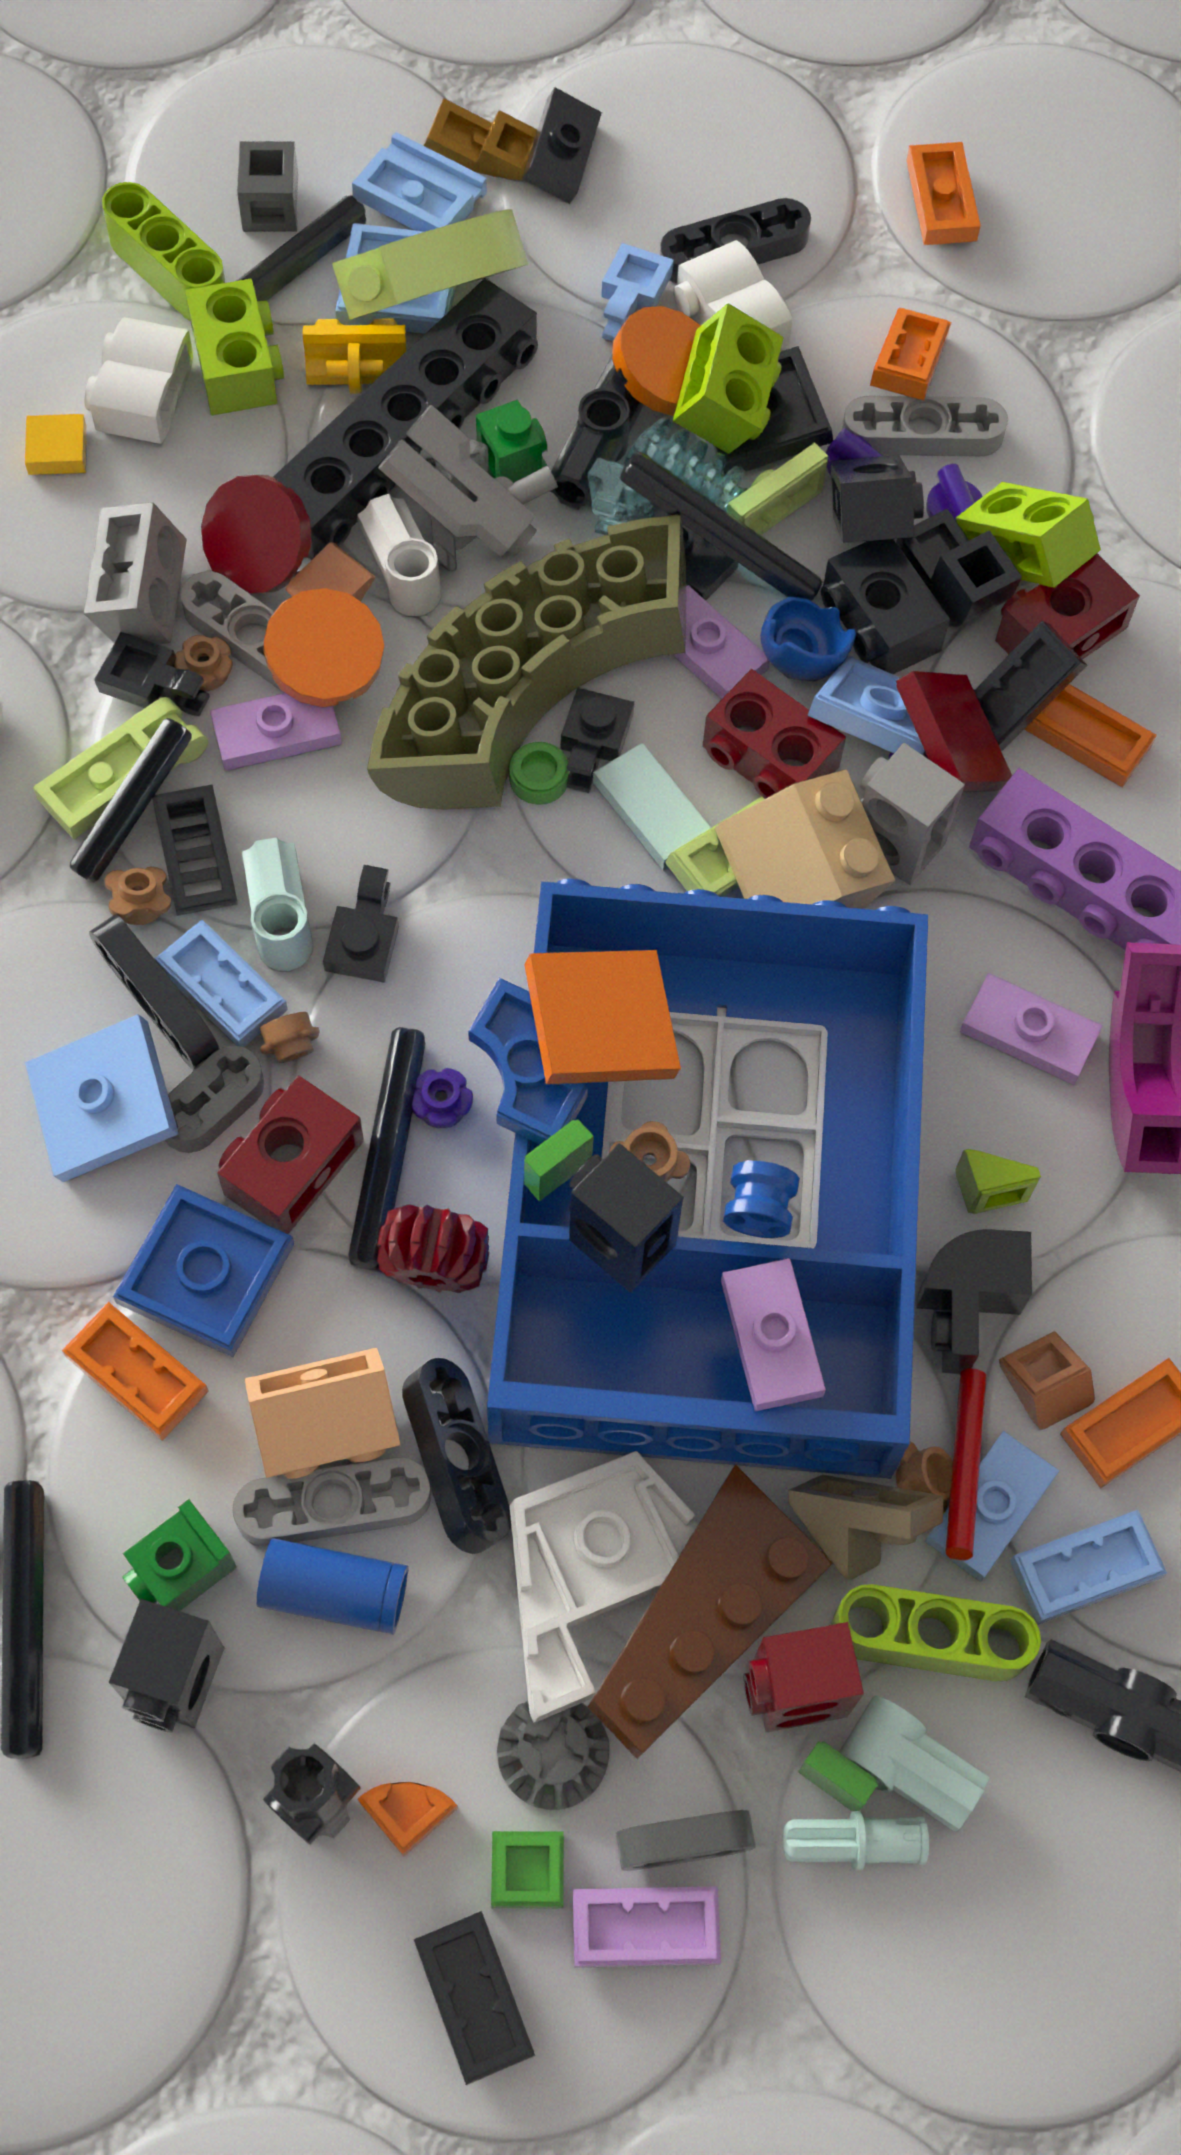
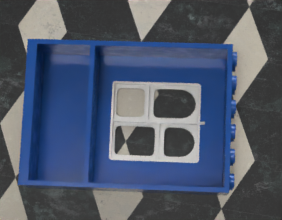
[487,879,928,1479]

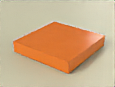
[524,950,681,1084]

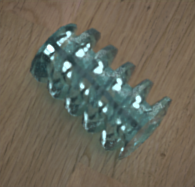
[622,416,748,511]

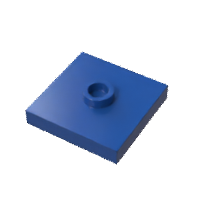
[113,1184,294,1357]

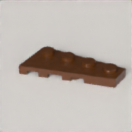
[587,1464,833,1759]

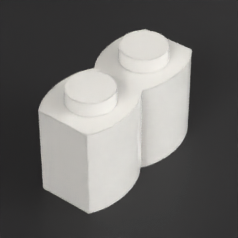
[673,240,793,348]
[84,317,193,444]

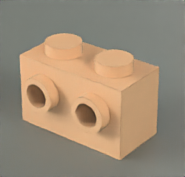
[245,1348,400,1479]

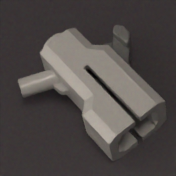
[378,405,558,572]

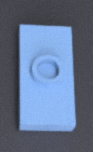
[155,920,288,1047]
[925,1431,1059,1582]
[1010,1510,1167,1625]

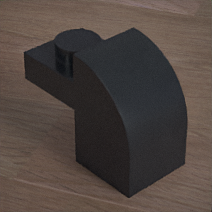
[896,509,1022,627]
[916,1229,1032,1374]

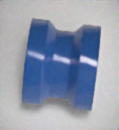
[723,1160,800,1238]

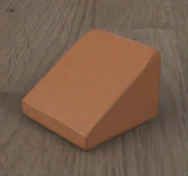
[285,542,376,601]
[999,1331,1095,1430]

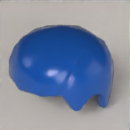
[760,597,856,682]

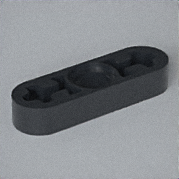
[660,198,811,283]
[89,914,220,1069]
[402,1358,512,1554]

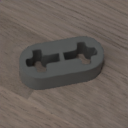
[165,1045,265,1153]
[616,1810,756,1871]

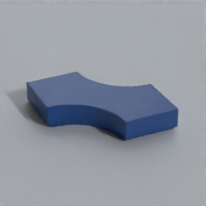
[468,977,588,1145]

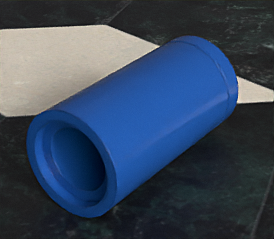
[256,1538,409,1635]

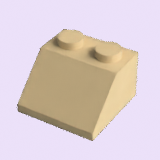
[715,769,895,909]

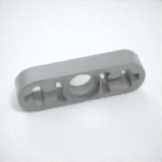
[841,396,1008,456]
[180,571,285,693]
[233,1457,432,1547]

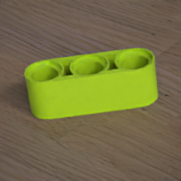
[102,182,226,321]
[831,1584,1041,1682]

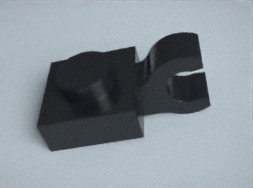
[94,632,210,716]
[560,687,635,793]
[323,865,399,983]

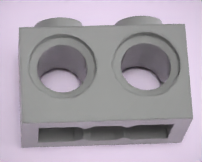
[83,502,187,644]
[860,743,965,885]

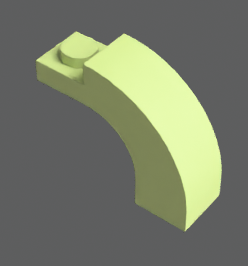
[332,209,528,320]

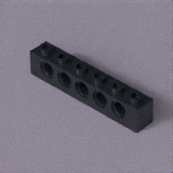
[273,278,538,560]

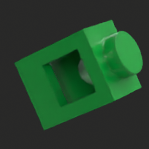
[476,399,548,483]
[122,1499,237,1611]

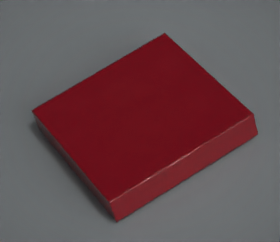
[896,671,1012,791]

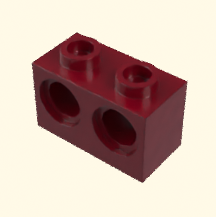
[702,668,846,799]
[743,1622,864,1733]

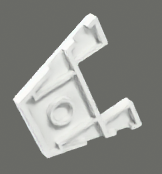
[510,1451,698,1723]

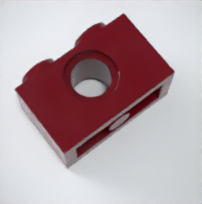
[995,553,1140,660]
[217,1075,364,1234]

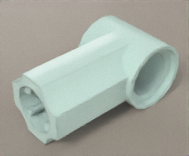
[242,837,313,971]
[839,1696,990,1832]

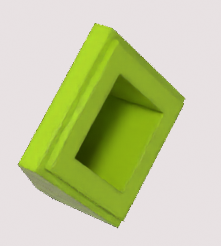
[955,1149,1041,1214]

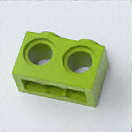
[185,278,285,416]
[673,303,784,454]
[955,482,1101,588]

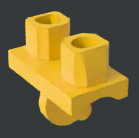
[302,319,407,394]

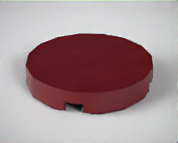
[201,475,312,594]

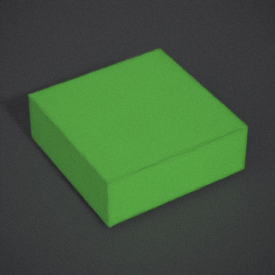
[524,1119,594,1202]
[798,1741,878,1811]
[491,1831,564,1909]

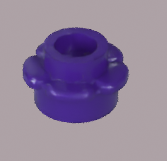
[412,1068,473,1128]

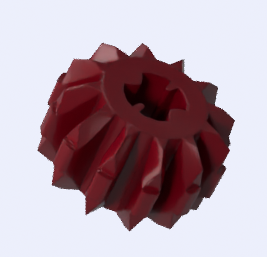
[377,1204,490,1293]

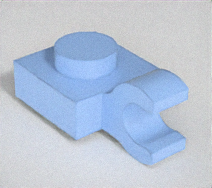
[601,243,673,341]

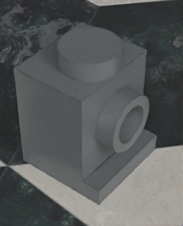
[237,141,298,232]

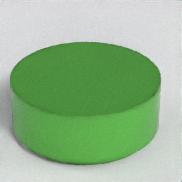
[509,742,569,805]

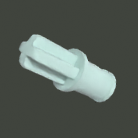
[783,1811,929,1870]

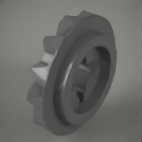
[497,1701,610,1810]

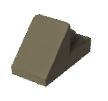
[788,1474,943,1580]

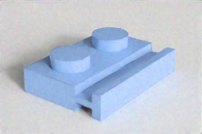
[352,132,487,232]

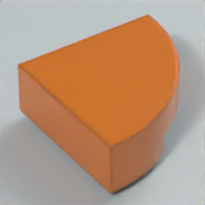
[357,1782,458,1857]

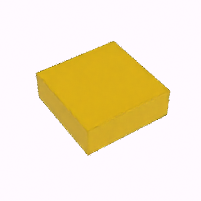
[25,414,87,475]

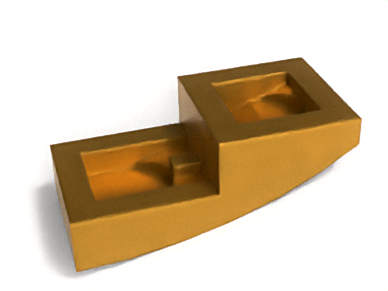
[423,98,537,181]

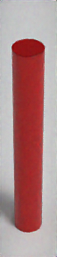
[945,1368,987,1561]

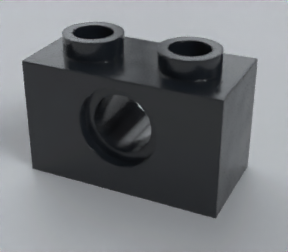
[830,455,924,543]
[821,539,950,674]
[569,1143,684,1293]
[108,1599,225,1733]

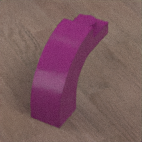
[1109,942,1181,1174]

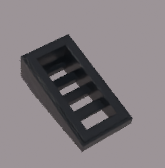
[152,784,238,916]

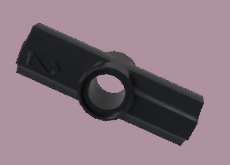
[550,355,644,510]
[1025,1639,1181,1772]
[262,1743,361,1845]

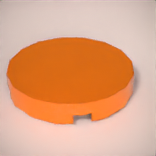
[612,306,701,416]
[264,588,384,707]

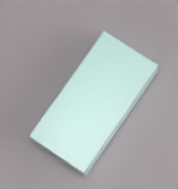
[593,743,711,870]

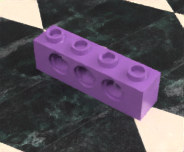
[969,768,1181,950]

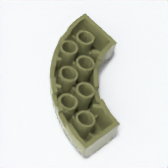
[367,515,687,809]

